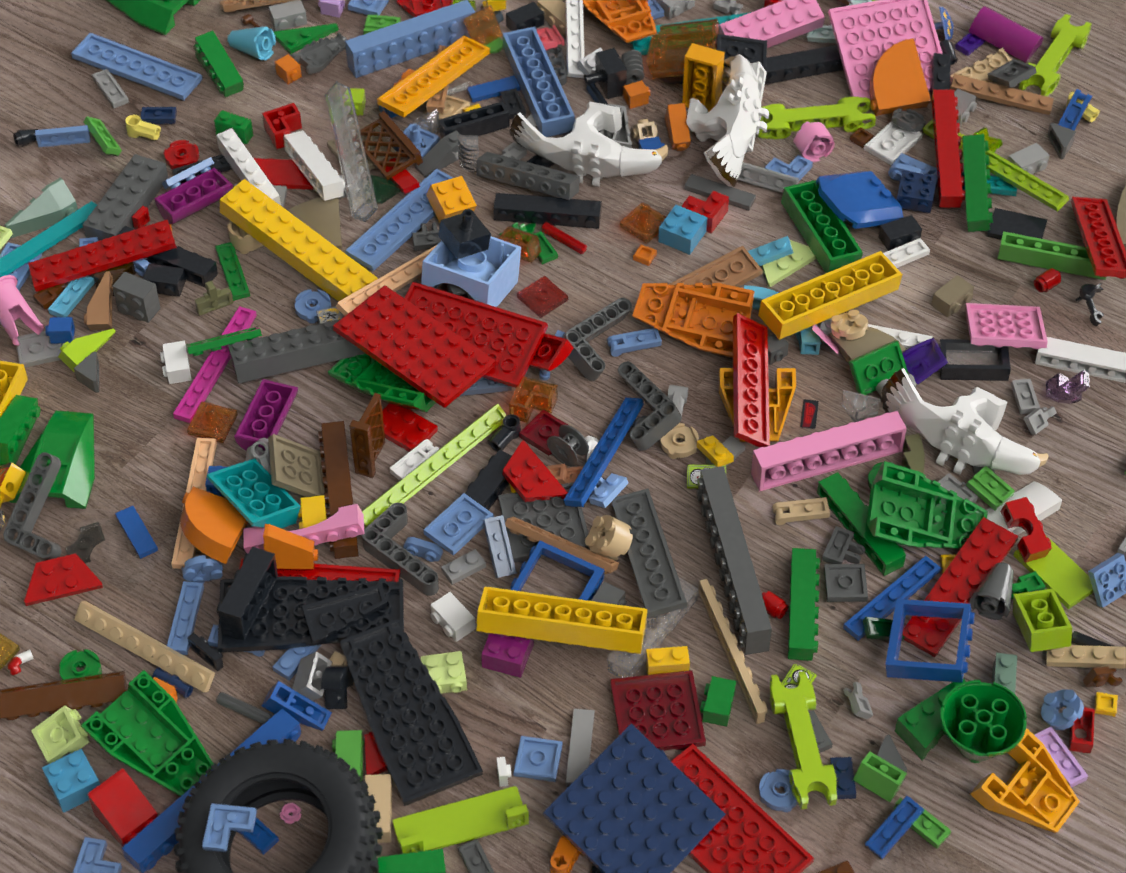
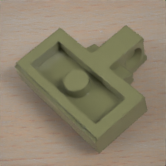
[195,281,233,316]

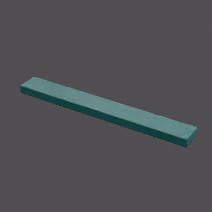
[0,201,97,277]

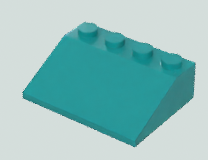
[206,458,301,529]

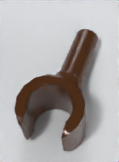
[242,14,260,28]

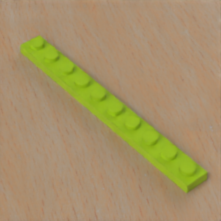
[923,119,1069,212]
[362,404,507,528]

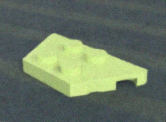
[762,240,816,288]

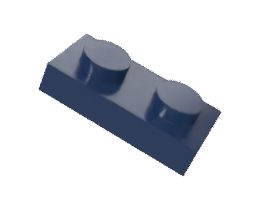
[140,107,177,124]
[830,757,856,799]

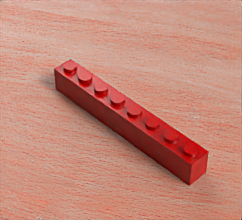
[931,90,965,208]

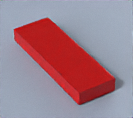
[385,158,420,194]

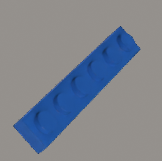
[843,556,941,641]

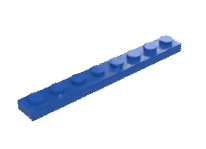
[564,398,644,507]

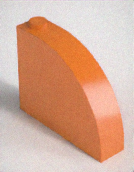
[869,38,931,116]
[180,486,248,564]

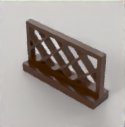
[351,111,423,180]
[349,393,385,479]

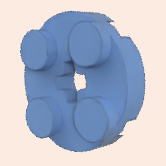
[295,289,331,324]
[181,555,223,584]
[1041,689,1084,730]
[759,769,798,812]

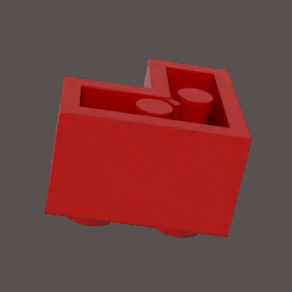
[262,103,302,150]
[681,190,729,234]

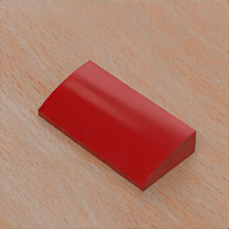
[530,333,574,371]

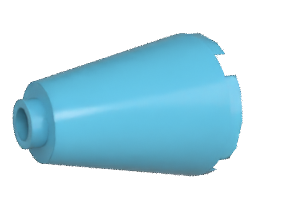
[227,26,276,60]

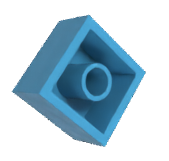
[658,205,707,255]
[42,748,100,813]

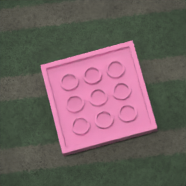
[965,303,1048,349]

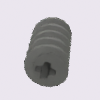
[621,50,644,85]

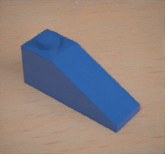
[261,681,332,731]

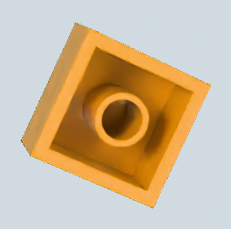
[426,176,477,223]

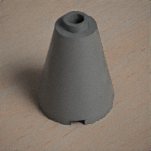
[969,562,1014,620]

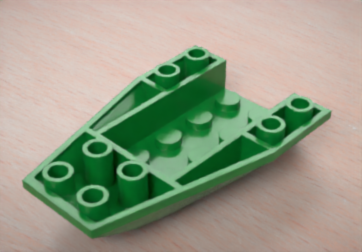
[106,0,200,35]
[9,410,95,509]
[81,670,214,797]

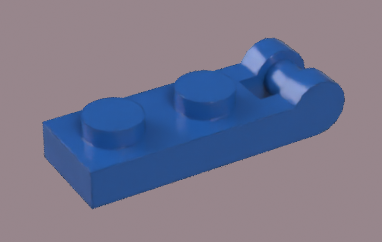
[1058,89,1092,131]

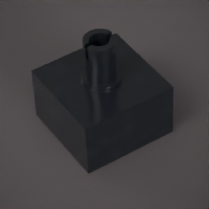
[584,48,627,99]
[438,209,491,259]

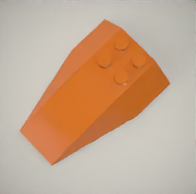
[583,0,657,43]
[632,283,755,358]

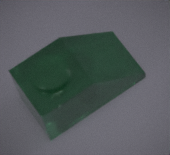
[360,175,401,204]

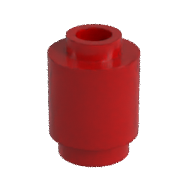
[1034,268,1061,293]
[762,591,789,619]

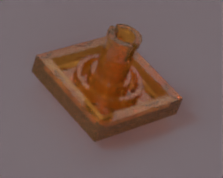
[620,203,666,244]
[187,402,238,443]

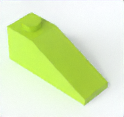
[58,329,116,372]

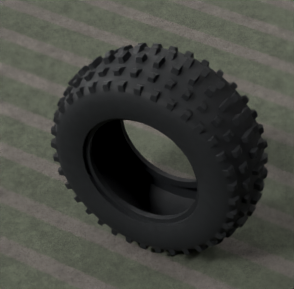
[174,739,383,873]

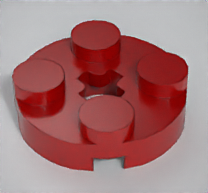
[164,140,200,169]

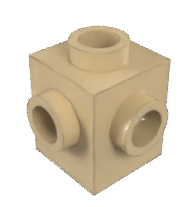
[632,119,658,142]

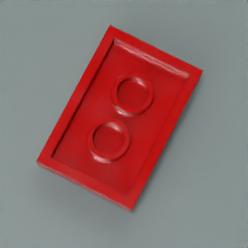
[382,403,438,452]

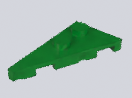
[274,23,339,54]

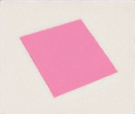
[812,325,839,354]

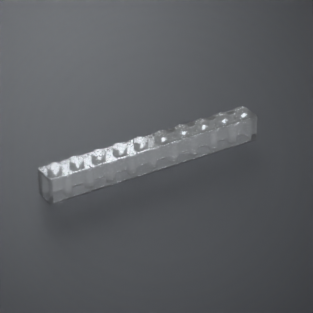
[325,81,378,222]

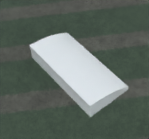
[987,481,1062,535]

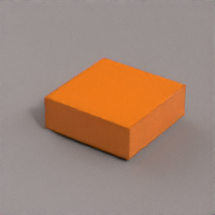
[633,244,657,266]

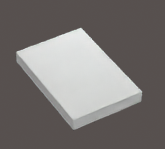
[864,121,923,165]

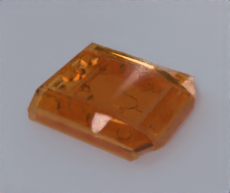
[646,19,720,79]

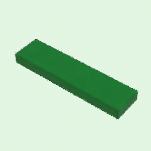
[215,242,251,301]

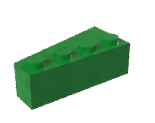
[193,30,244,98]
[0,395,41,466]
[895,679,966,761]

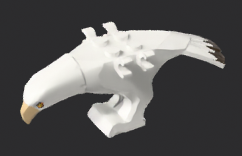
[686,54,769,187]
[509,102,668,187]
[881,368,1049,475]

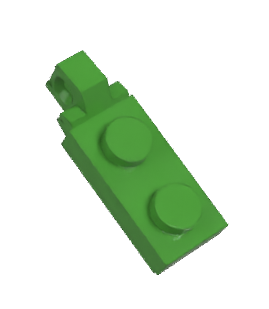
[894,798,951,849]

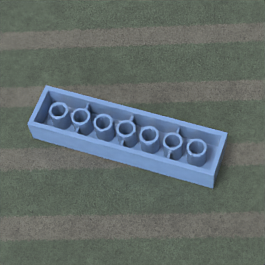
[345,0,477,78]
[503,27,575,137]

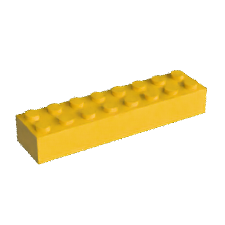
[758,251,903,340]
[476,587,648,654]

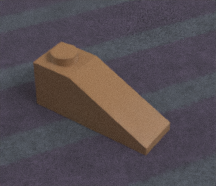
[84,271,113,330]

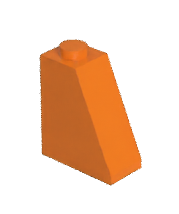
[664,103,691,151]
[263,524,318,569]

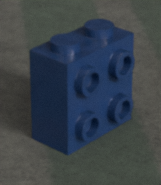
[897,170,938,213]

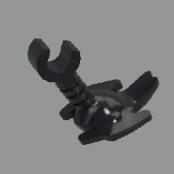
[1075,283,1104,326]

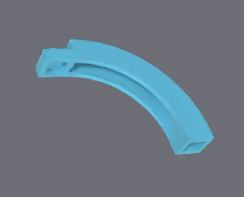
[744,285,821,355]

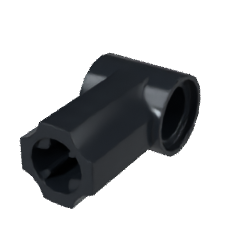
[488,414,521,452]

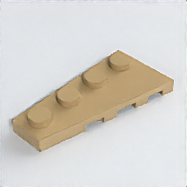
[950,48,1011,83]

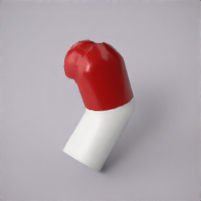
[7,650,34,675]

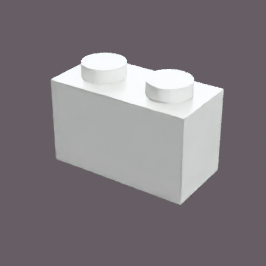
[160,341,192,384]
[430,592,476,642]

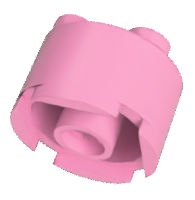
[793,122,835,162]

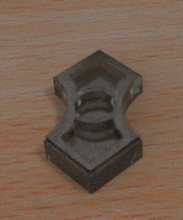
[66,522,105,563]

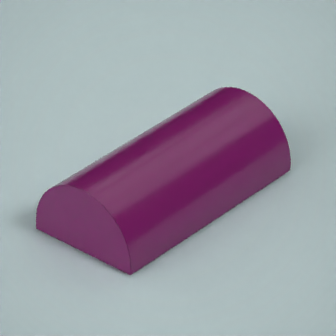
[969,6,1043,63]
[154,168,233,225]
[234,379,298,451]

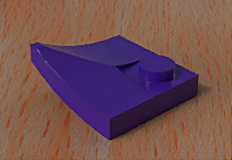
[902,338,948,384]

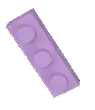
[1034,727,1088,788]

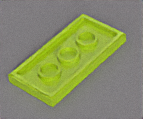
[1013,536,1094,609]

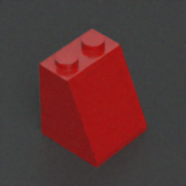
[87,768,158,847]

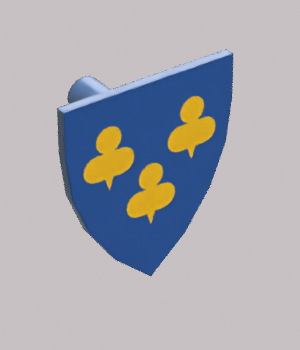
[934,7,954,40]

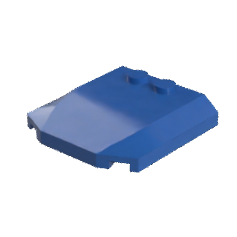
[816,171,903,229]

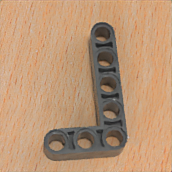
[563,297,632,381]
[618,361,682,451]
[3,452,62,560]
[362,503,439,596]

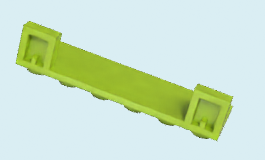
[393,786,529,854]

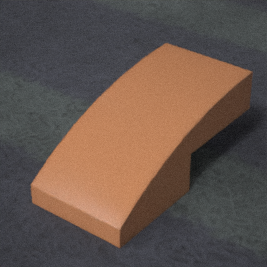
[547,464,584,484]

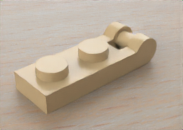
[772,497,830,525]

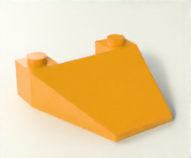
[719,368,796,442]
[970,728,1080,833]

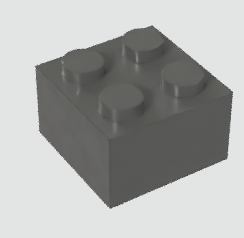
[112,272,161,323]

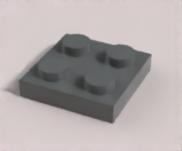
[988,59,1037,88]
[824,564,868,602]

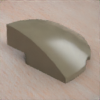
[287,197,342,248]
[828,327,906,364]

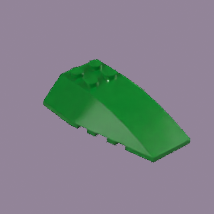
[328,353,436,412]
[867,461,988,548]

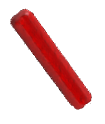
[541,222,587,254]

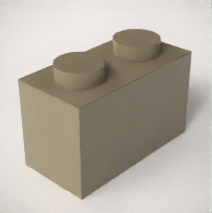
[931,275,974,317]

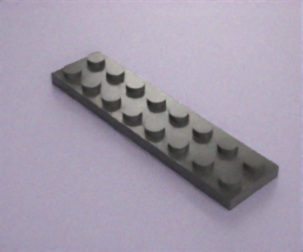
[612,488,687,618]

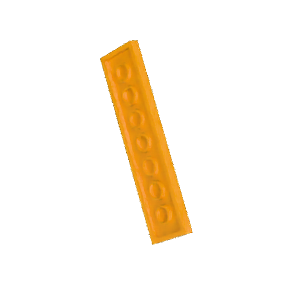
[377,36,490,117]

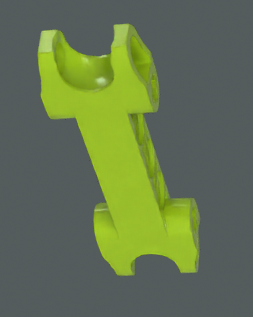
[1019,14,1092,96]
[758,96,876,140]
[770,671,837,809]

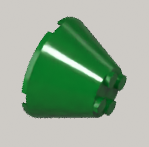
[940,680,1027,763]

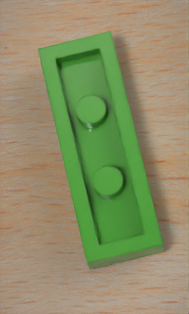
[83,116,122,156]

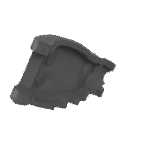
[291,33,348,74]

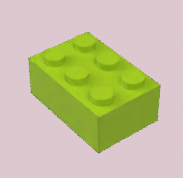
[1013,589,1072,652]

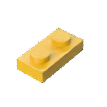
[697,435,734,467]

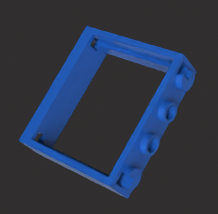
[510,541,605,601]
[885,599,975,683]

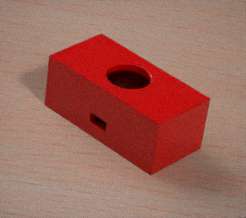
[1069,707,1095,754]

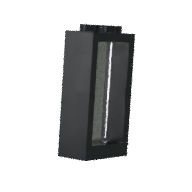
[937,339,1011,381]

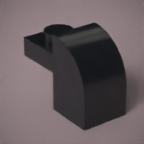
[321,665,353,709]

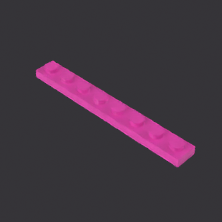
[173,306,257,424]

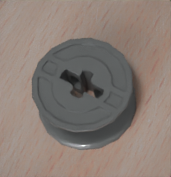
[547,424,589,467]

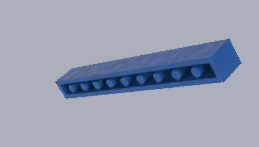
[122,709,301,873]

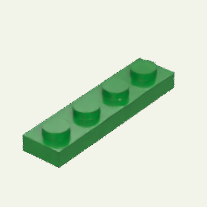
[186,326,262,356]

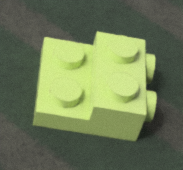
[421,651,467,694]
[31,705,90,764]

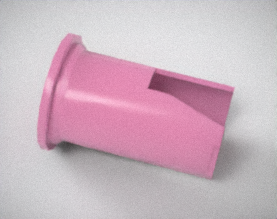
[0,275,44,346]

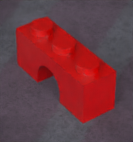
[1000,497,1052,563]

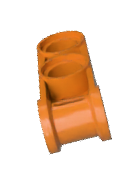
[550,835,581,873]

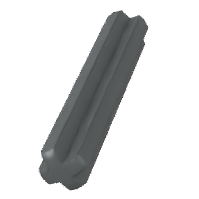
[216,692,273,724]

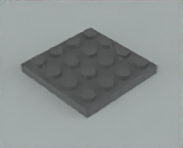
[498,482,590,563]

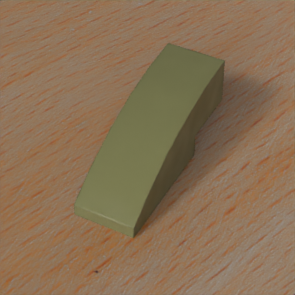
[902,433,925,473]

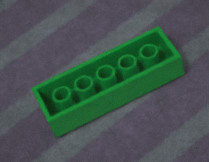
[781,180,863,273]

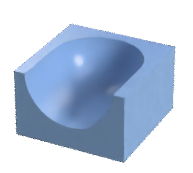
[421,236,521,307]

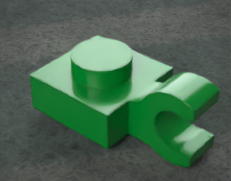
[1011,571,1046,599]

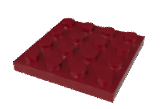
[610,670,706,751]

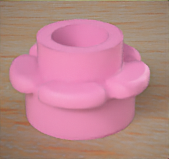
[280,803,301,824]

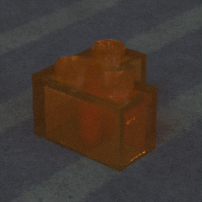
[498,226,541,263]
[509,376,558,423]

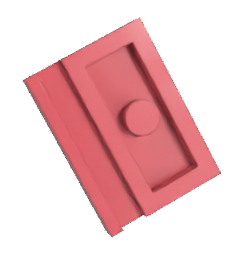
[536,25,565,51]

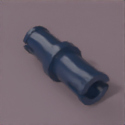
[152,667,193,698]

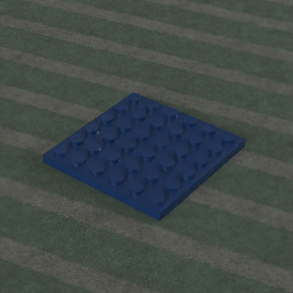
[542,723,726,873]

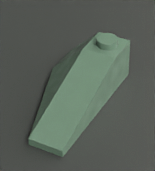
[5,177,78,239]

